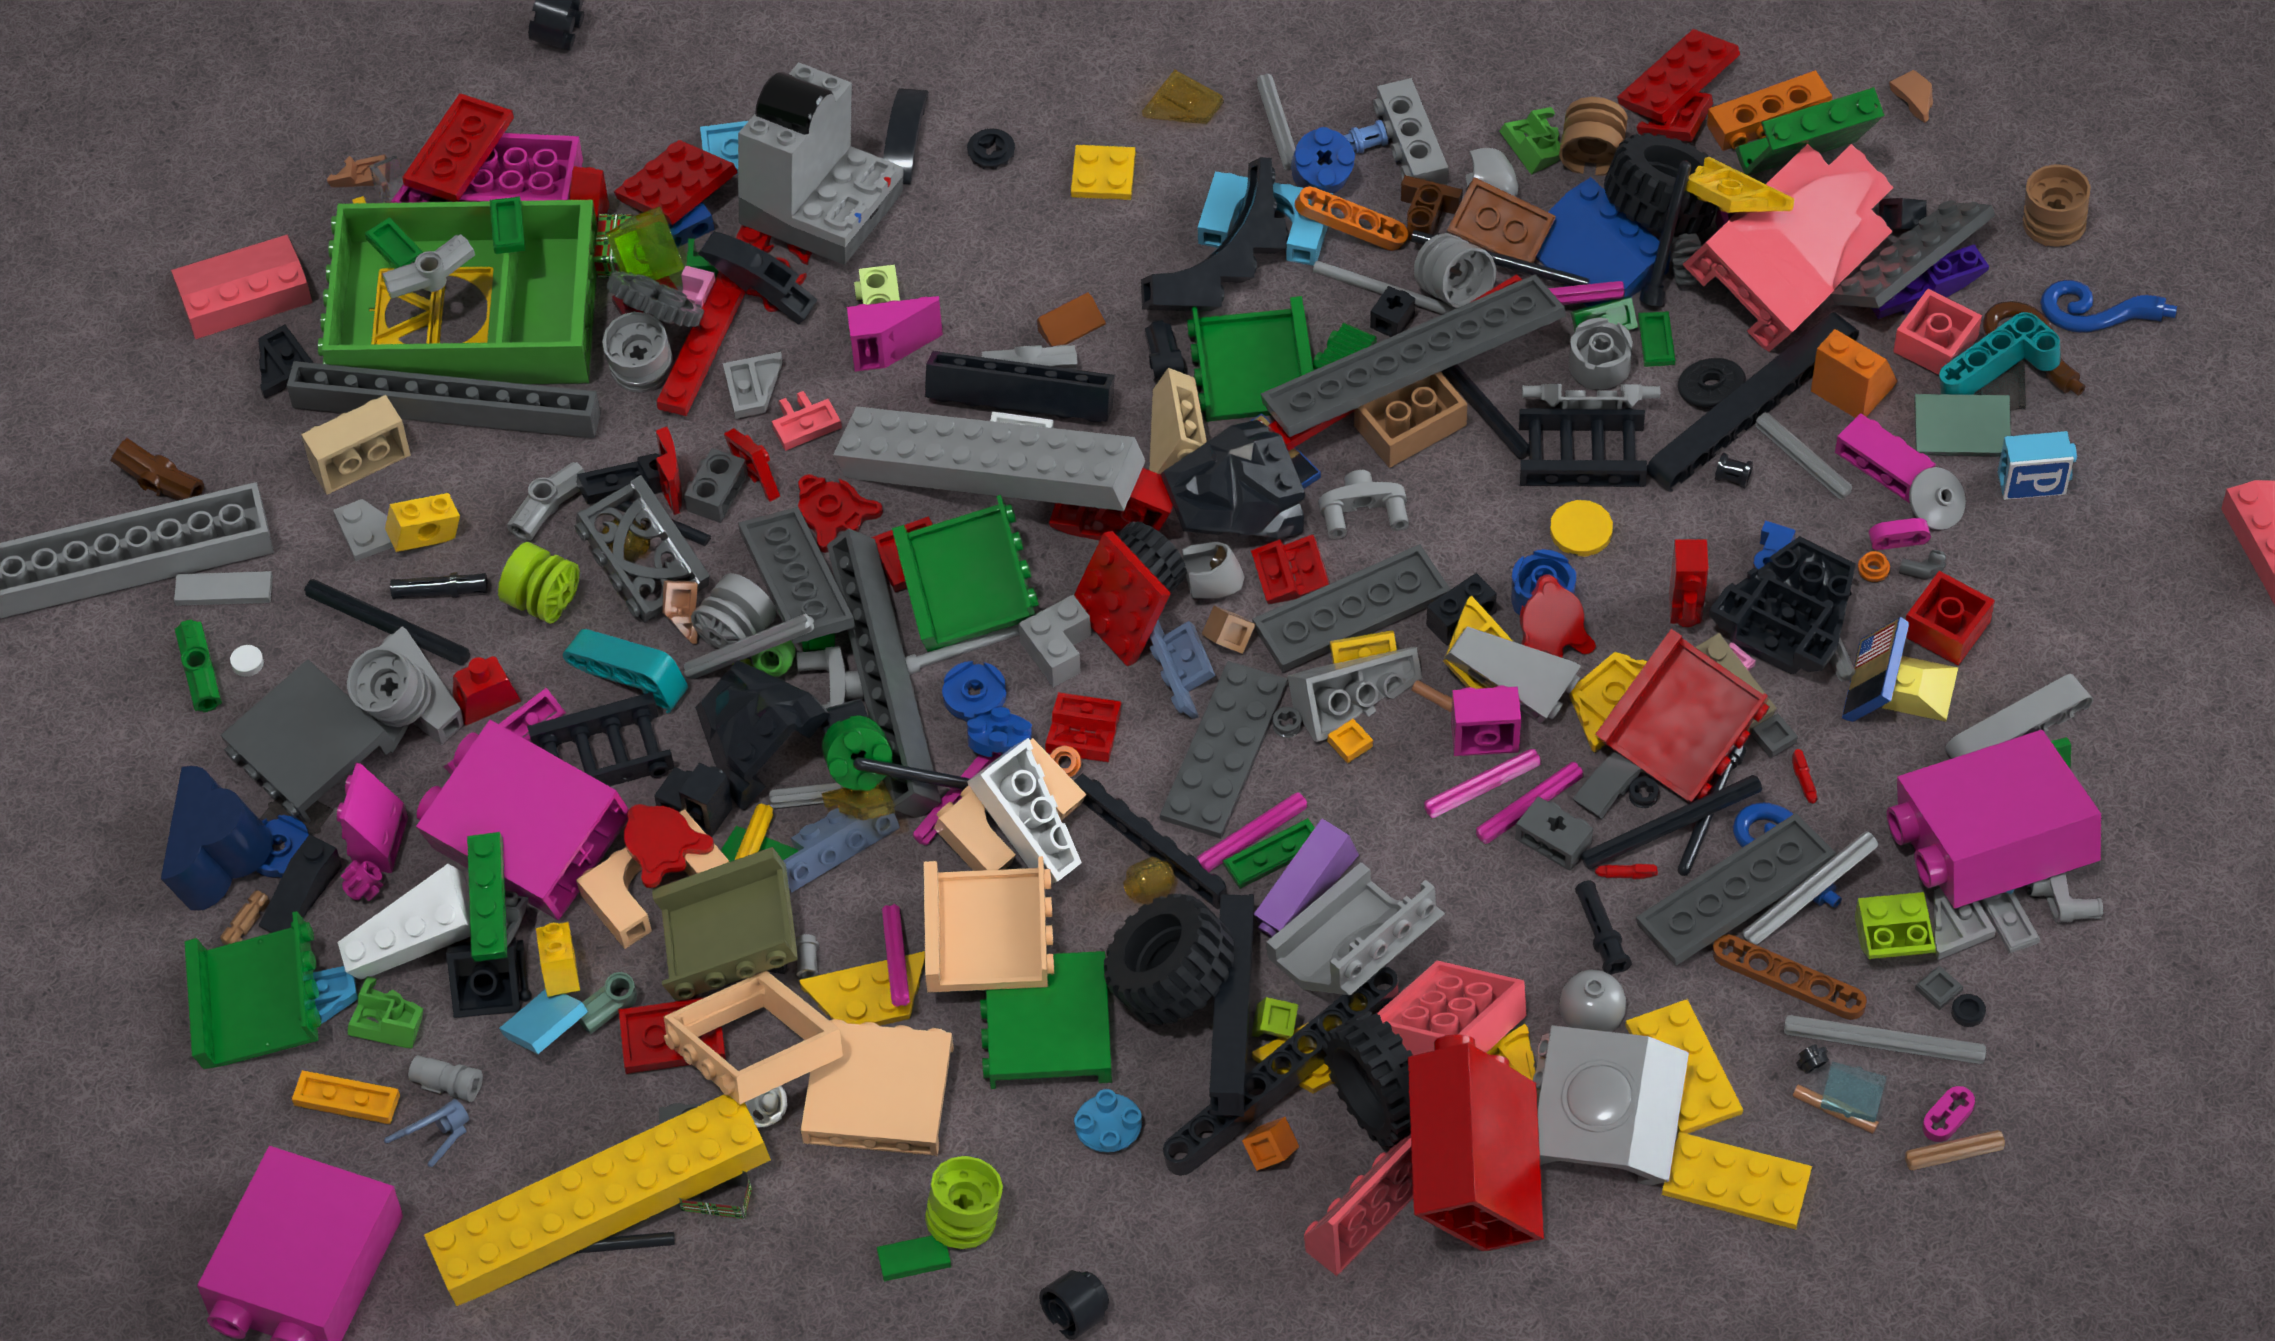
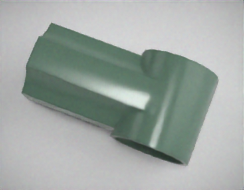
[578,972,637,1034]

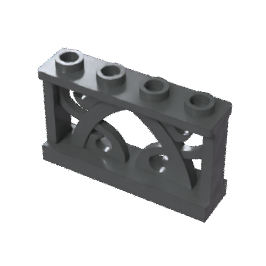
[574,475,710,623]

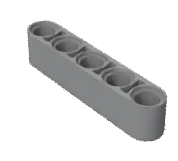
[1945,674,2093,759]

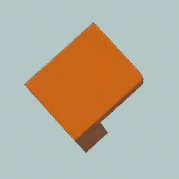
[1242,1116,1299,1171]

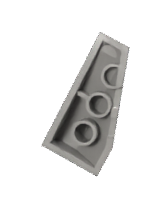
[1287,647,1422,742]

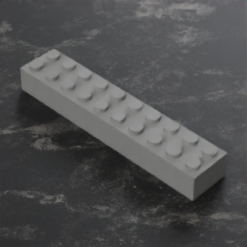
[833,406,1146,511]
[0,482,274,618]

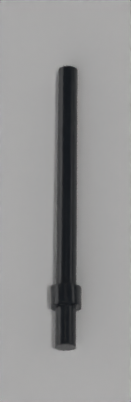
[1411,230,1590,286]

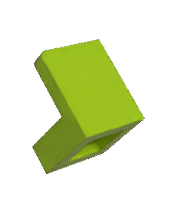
[1252,997,1298,1039]

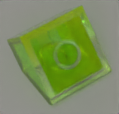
[606,206,684,280]

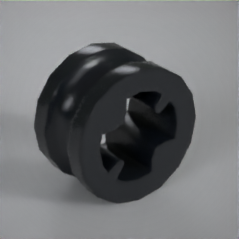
[1629,777,1659,809]

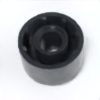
[1039,1270,1109,1340]

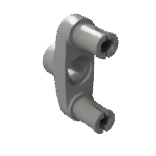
[1318,470,1409,539]
[797,646,864,708]
[2027,872,2103,922]

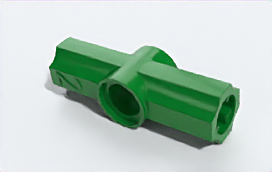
[174,619,222,713]

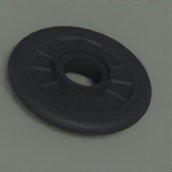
[1678,358,1746,407]

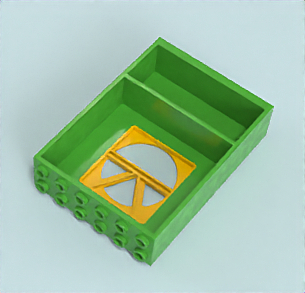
[318,200,598,384]

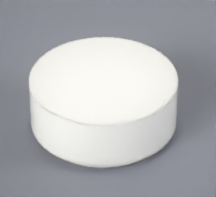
[230,645,264,677]

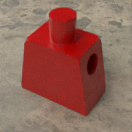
[453,656,521,726]

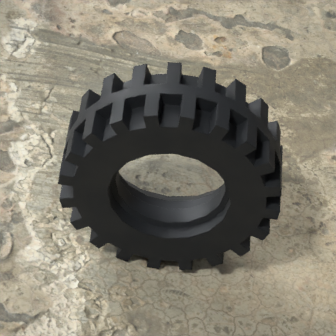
[1322,1011,1413,1147]

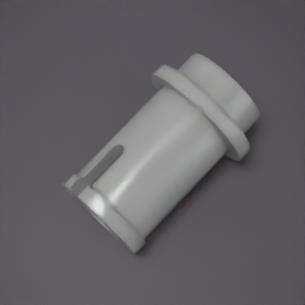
[796,934,820,978]

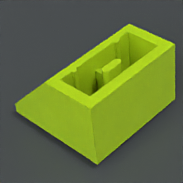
[1855,892,1936,959]

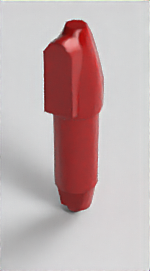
[1792,749,1818,804]
[1595,864,1658,879]

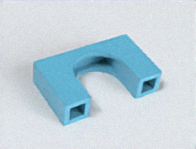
[1198,171,1333,266]

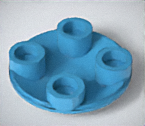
[1074,1089,1142,1152]

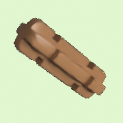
[220,890,270,945]

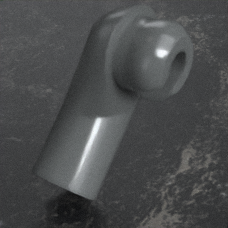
[1899,550,1946,579]

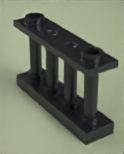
[1518,408,1647,487]
[527,692,674,787]

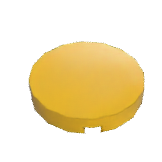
[1550,500,1613,557]

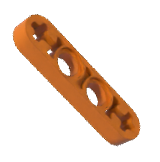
[1295,186,1408,251]

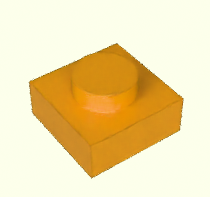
[1327,718,1373,764]

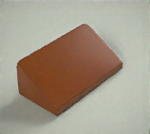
[1037,292,1106,347]

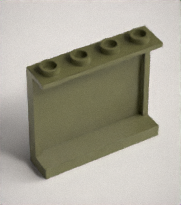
[652,847,798,1001]

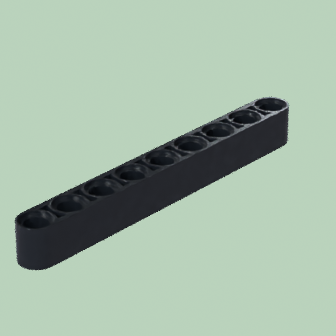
[1647,312,1859,492]
[1163,966,1400,1176]

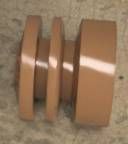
[1559,97,1628,176]
[2023,164,2091,247]

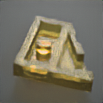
[1142,69,1224,124]

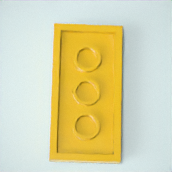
[1625,999,1743,1134]
[1662,1132,1812,1230]

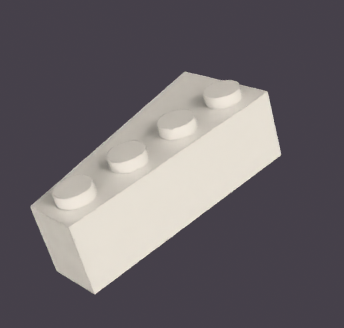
[967,738,1082,885]
[338,864,471,980]

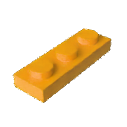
[292,1070,400,1124]

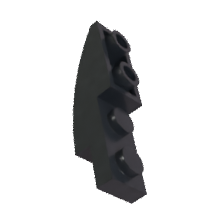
[698,231,818,325]

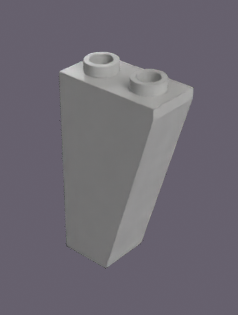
[379,626,464,745]
[1445,626,1581,723]

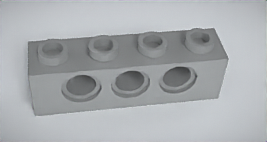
[1373,78,1448,185]

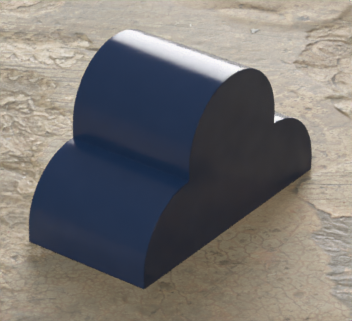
[161,766,272,910]

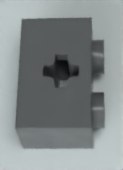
[1515,796,1593,871]

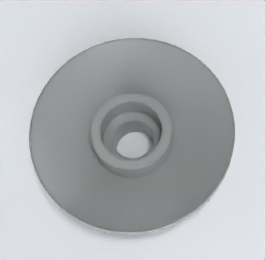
[1909,467,1966,530]

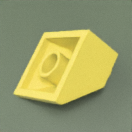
[1882,656,1958,722]

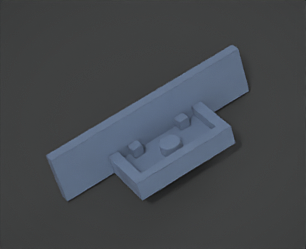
[1149,620,1216,719]
[783,799,900,893]

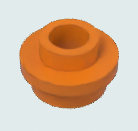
[1858,551,1890,582]
[1050,746,1081,778]

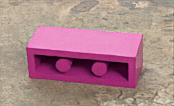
[1835,413,1936,503]

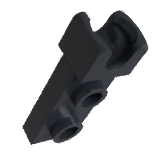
[576,453,662,505]

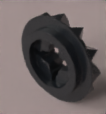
[967,128,1015,170]

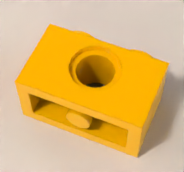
[385,493,460,552]
[536,922,580,997]

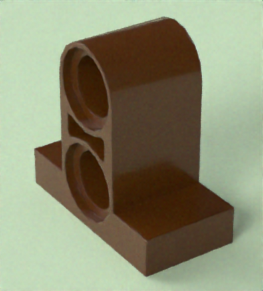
[1401,175,1463,244]

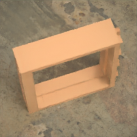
[664,971,843,1104]

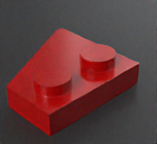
[1637,93,1713,142]
[724,428,780,502]

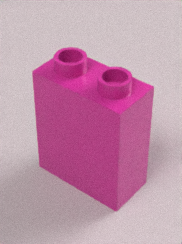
[416,720,629,920]
[1886,730,2101,909]
[197,1146,403,1341]

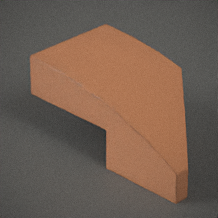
[1889,70,1933,123]
[327,154,389,187]
[663,581,698,644]

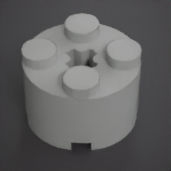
[1569,318,1633,390]

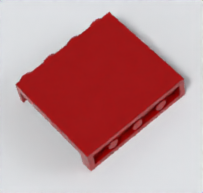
[1595,628,1770,803]

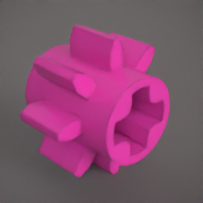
[341,860,383,901]

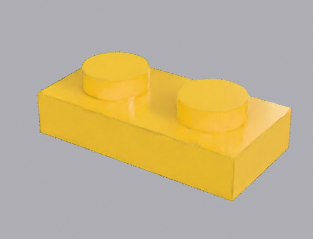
[1329,631,1397,664]

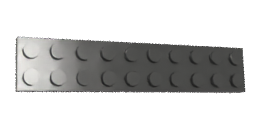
[1261,274,1566,437]

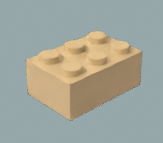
[301,395,411,495]

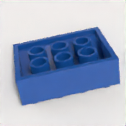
[1536,177,1671,307]

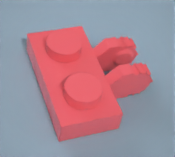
[772,391,842,451]

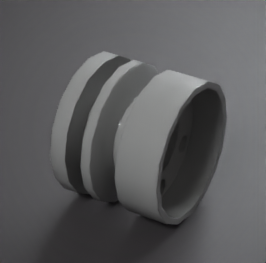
[1414,233,1496,308]
[602,312,674,393]
[691,573,777,648]
[347,647,432,727]

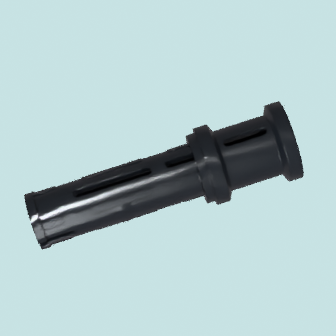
[1575,880,1632,975]

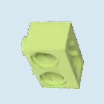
[854,265,900,305]

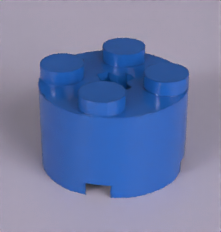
[1291,127,1355,193]
[1511,549,1576,615]

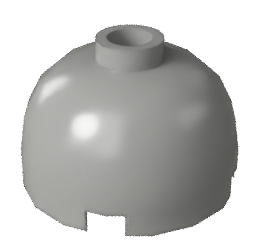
[1559,969,1626,1032]

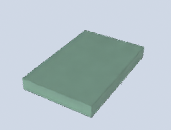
[1914,394,2011,456]

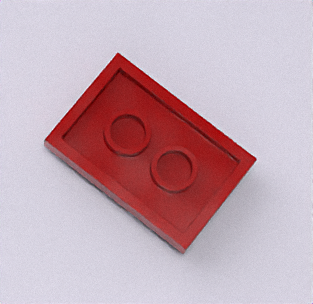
[618,997,726,1074]

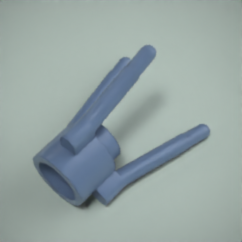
[384,1099,469,1167]

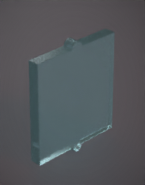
[1820,1062,1887,1123]

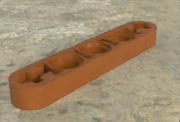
[1712,934,1867,1020]

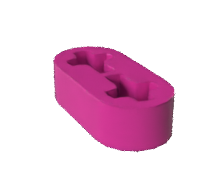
[1868,518,1931,551]
[1922,1086,1975,1142]

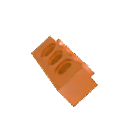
[1707,70,1832,151]

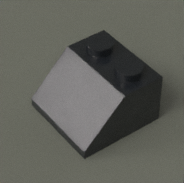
[446,937,520,1018]

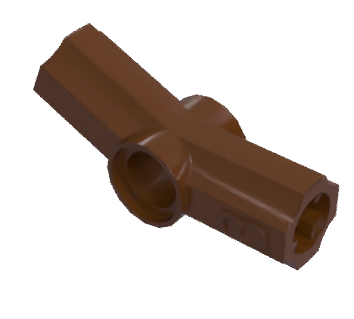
[110,438,205,501]

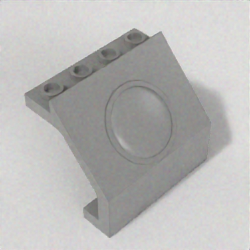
[1266,862,1445,995]
[1532,1025,1689,1186]

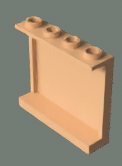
[924,856,1054,993]
[801,1019,954,1156]

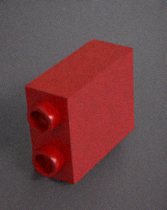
[1408,1034,1544,1251]

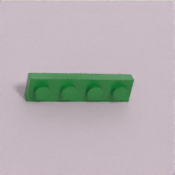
[467,832,507,962]

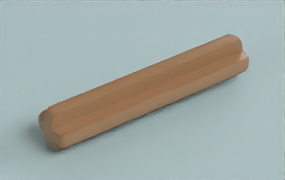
[1905,1130,2005,1170]

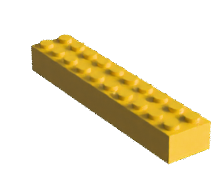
[424,1094,771,1306]

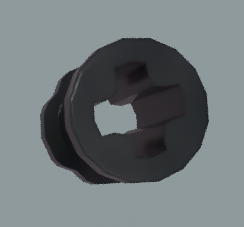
[1715,453,1753,489]

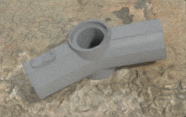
[382,234,475,299]
[982,345,1077,370]
[507,462,585,541]

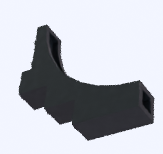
[1141,157,1289,312]

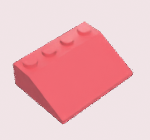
[171,235,313,339]
[2221,480,2275,605]
[1377,961,1527,1055]
[1304,1134,1413,1276]

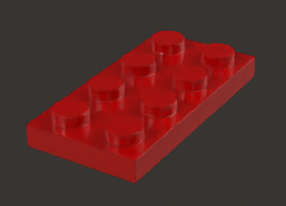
[1617,29,1740,123]
[402,93,514,202]

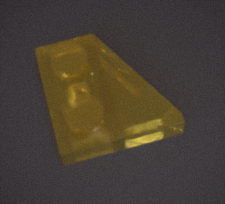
[821,780,895,821]

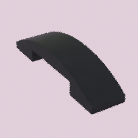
[883,88,929,185]

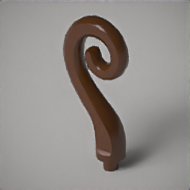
[1983,301,2086,396]

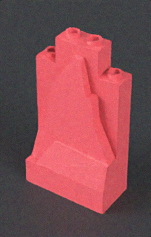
[1682,144,1894,352]

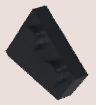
[258,324,313,399]

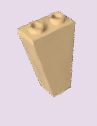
[1149,368,1207,474]

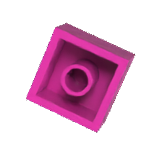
[1451,685,1521,756]

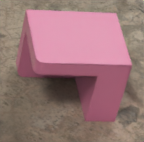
[681,266,715,308]

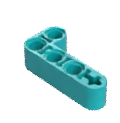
[1939,312,2061,395]
[562,629,688,713]

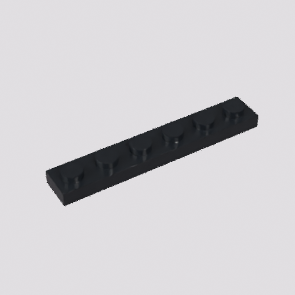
[1074,773,1227,910]

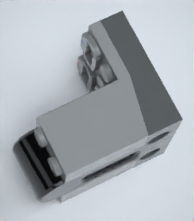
[738,62,903,265]

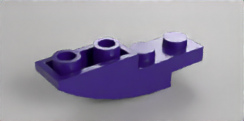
[1871,245,1989,319]

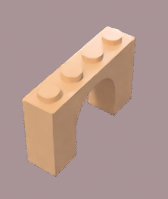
[934,738,1086,871]
[576,809,729,949]

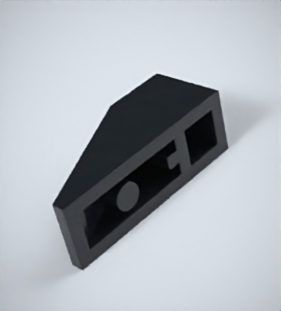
[259,834,342,933]

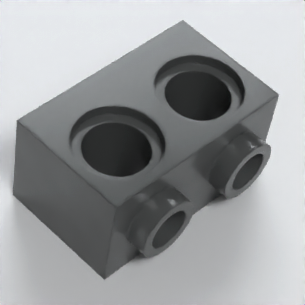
[683,448,748,523]

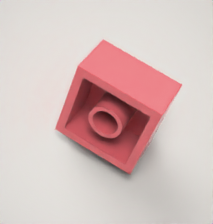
[1893,289,1982,375]

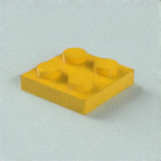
[1071,145,1136,200]

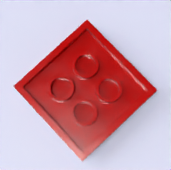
[614,140,738,225]
[1074,531,1171,666]

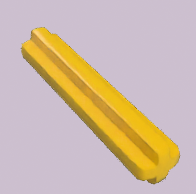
[735,803,773,860]

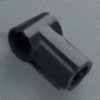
[1145,320,1185,381]

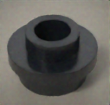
[1796,1044,1829,1074]

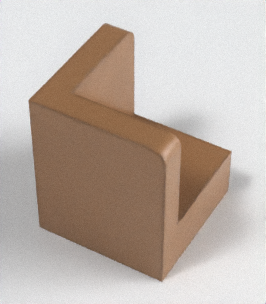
[1202,605,1255,654]

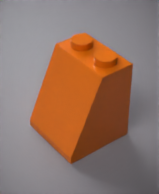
[1811,329,1898,418]

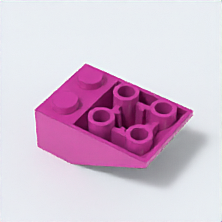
[847,296,943,372]
[337,763,408,873]

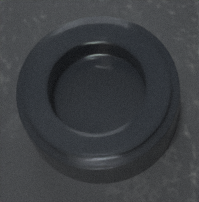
[1951,994,1986,1027]

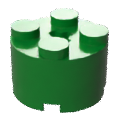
[822,716,892,791]

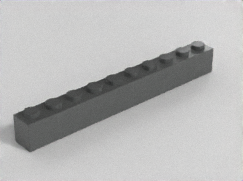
[287,361,601,438]
[827,528,941,818]

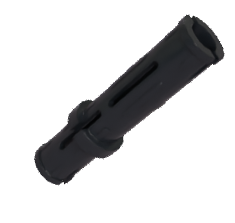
[390,572,488,599]

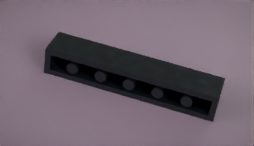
[925,351,1115,423]

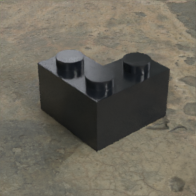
[654,762,733,837]

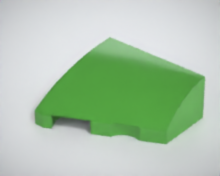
[1499,107,1561,175]
[348,976,423,1049]

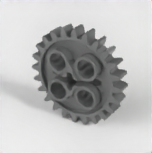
[606,271,704,327]

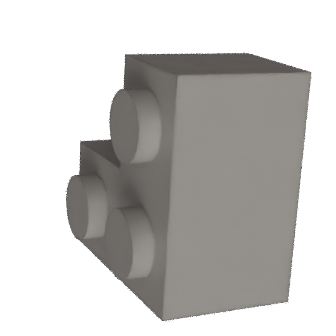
[1019,595,1091,688]

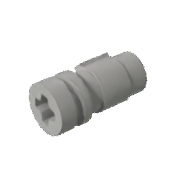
[408,1055,483,1102]

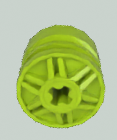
[498,542,580,624]
[925,1156,1003,1249]

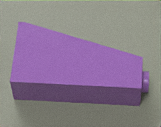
[1254,818,1359,938]

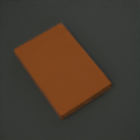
[1447,177,1556,263]

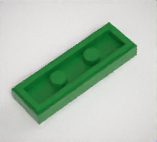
[1223,818,1315,889]

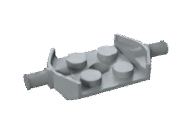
[1522,384,1660,409]

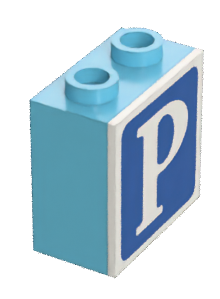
[1997,431,2077,500]

